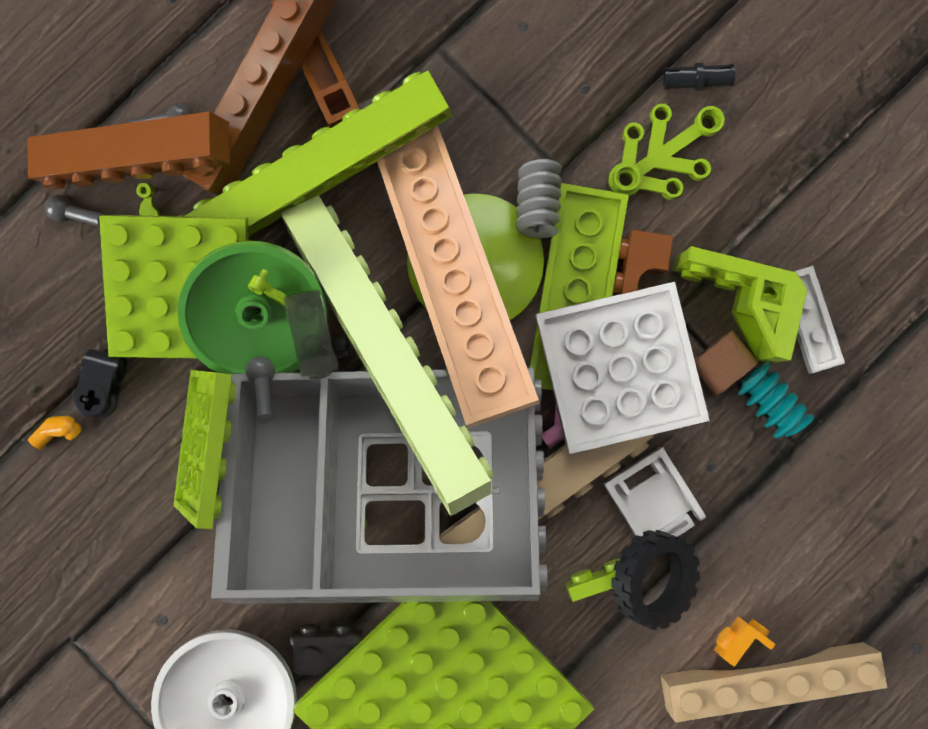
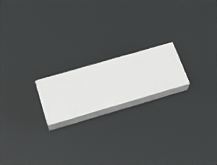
[794,266,845,374]

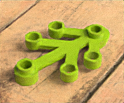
[608,103,725,200]

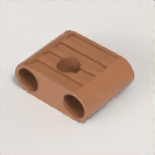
[694,330,758,396]

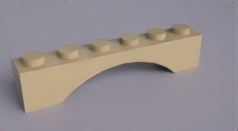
[660,642,887,723]

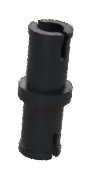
[663,63,735,91]

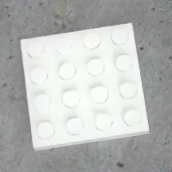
[535,282,710,454]

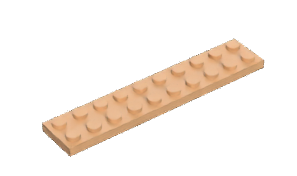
[377,126,540,429]

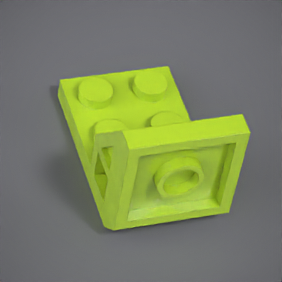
[672,246,808,363]

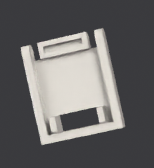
[602,447,706,537]

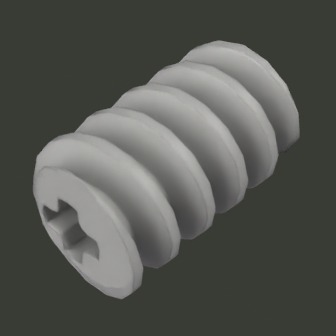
[516,159,562,238]

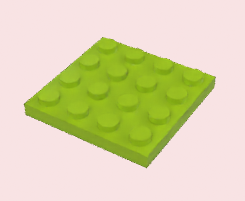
[99,215,251,358]
[173,370,236,529]

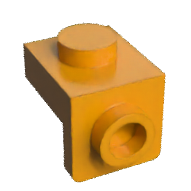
[714,617,776,667]

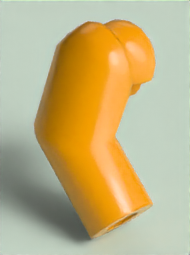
[28,416,82,450]

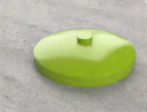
[407,194,544,321]

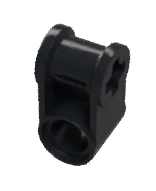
[74,349,127,418]

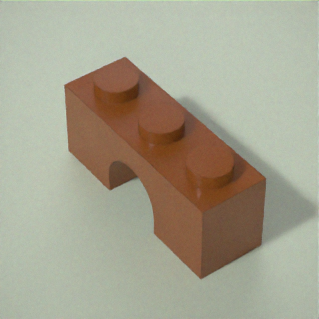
[613,229,673,295]

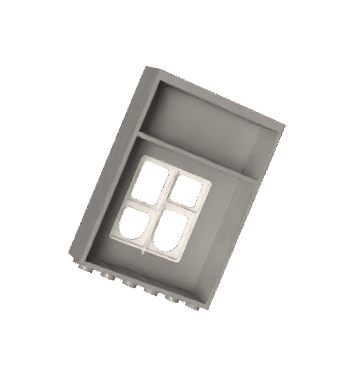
[211,368,548,604]

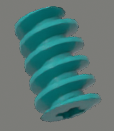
[737,362,814,439]

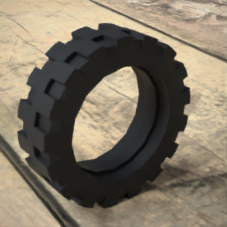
[611,530,700,630]

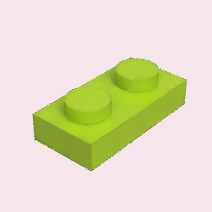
[565,558,621,602]

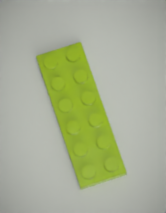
[529,183,629,391]

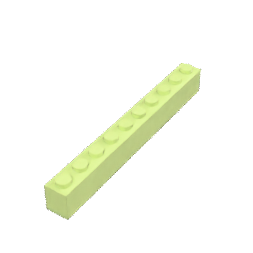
[281,195,494,516]

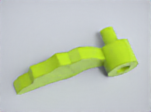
[136,183,160,216]
[247,269,305,313]

